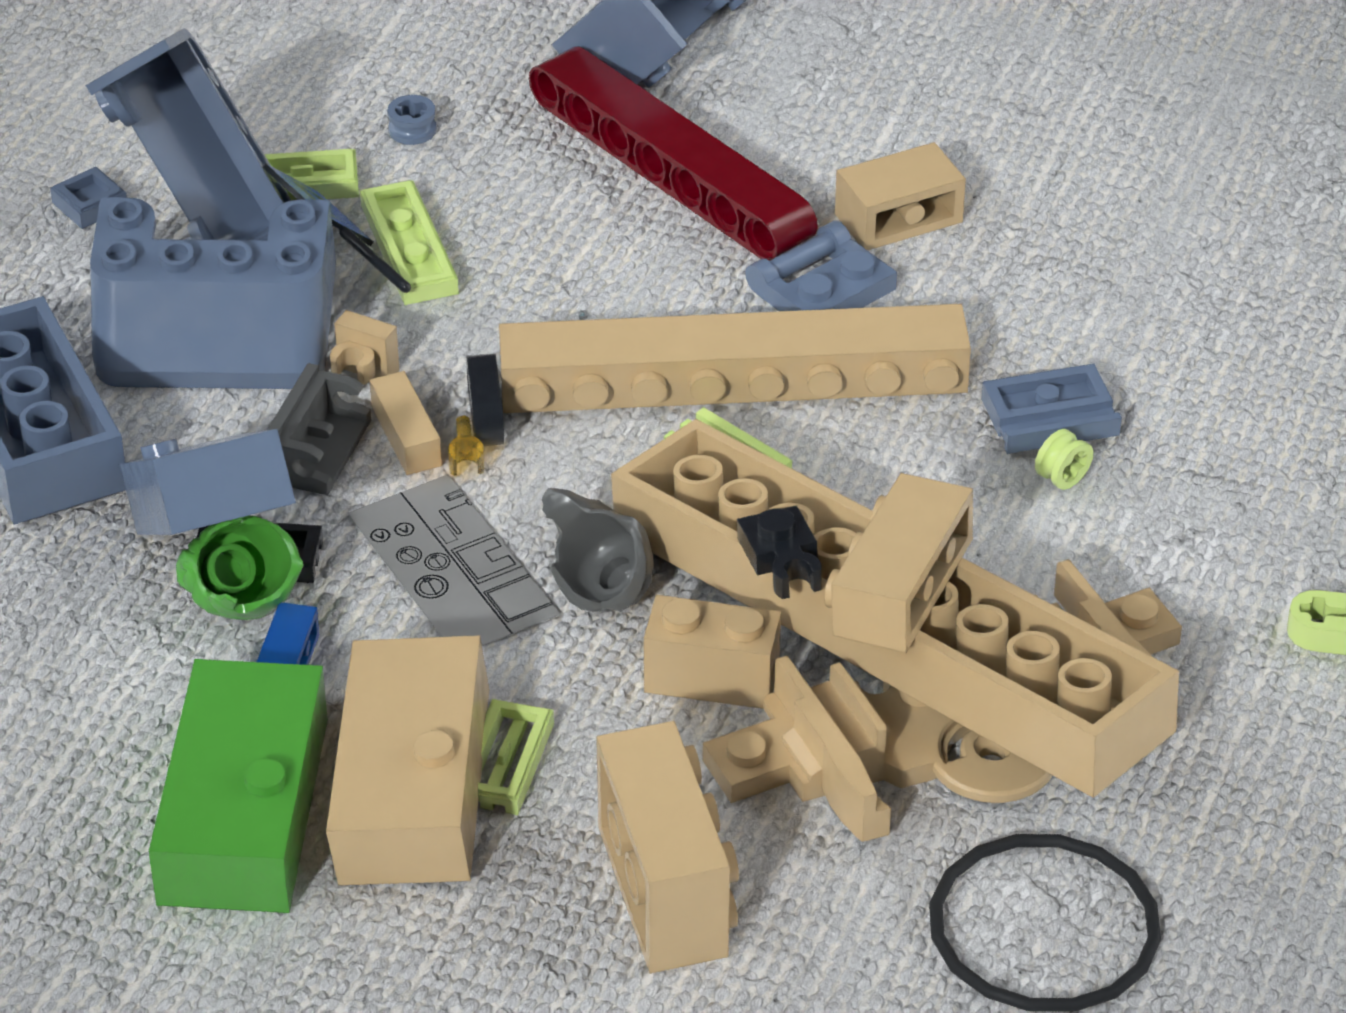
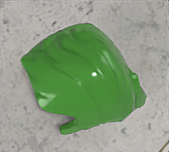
[176,515,303,620]

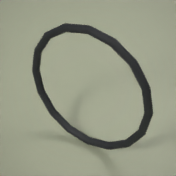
[929,834,1161,1012]

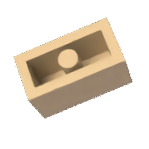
[835,142,966,250]
[644,595,781,709]

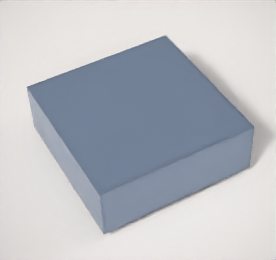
[50,167,127,229]

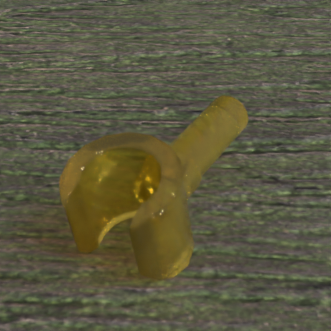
[448,415,485,476]

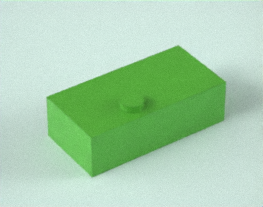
[148,659,328,913]

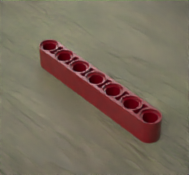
[528,46,818,261]

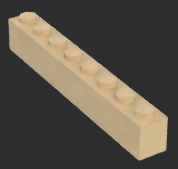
[499,304,971,413]

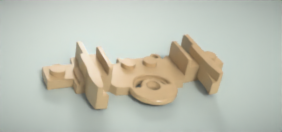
[702,559,1182,842]

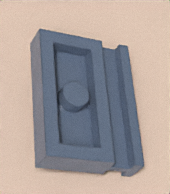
[981,364,1122,454]

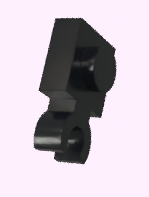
[737,505,822,599]

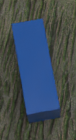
[257,602,320,665]

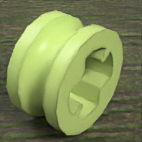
[1035,429,1094,490]

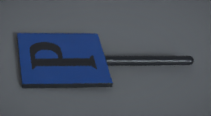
[262,163,411,293]

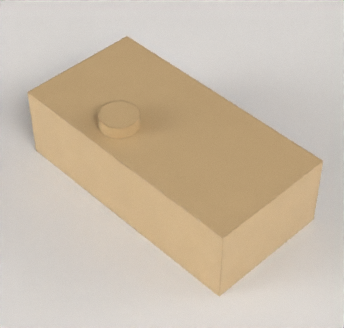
[326,635,490,886]

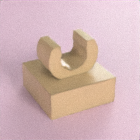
[330,310,400,385]

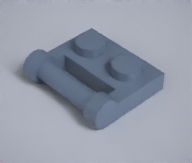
[745,220,897,311]

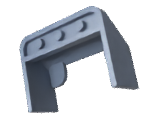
[551,0,746,88]
[85,28,292,241]

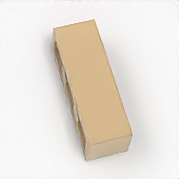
[370,371,442,475]

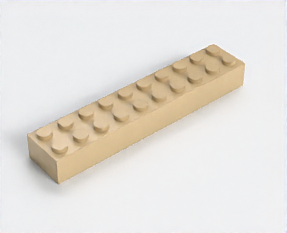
[611,419,1179,798]

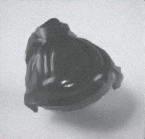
[542,488,654,612]

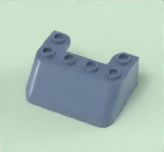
[90,197,336,389]

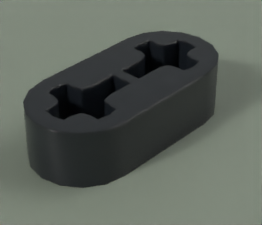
[466,353,504,447]

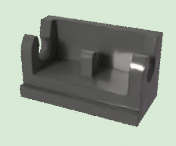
[267,363,372,496]

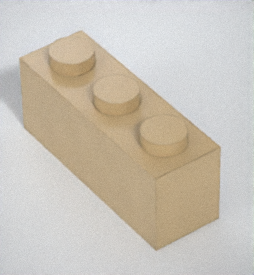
[824,473,973,653]

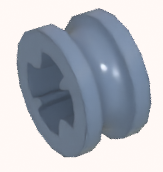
[387,95,437,145]

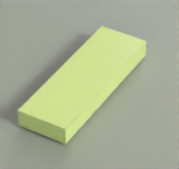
[360,180,459,305]

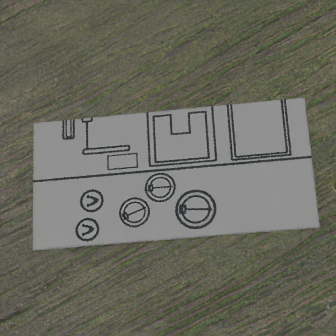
[347,474,562,647]

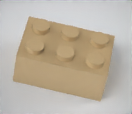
[596,721,739,974]

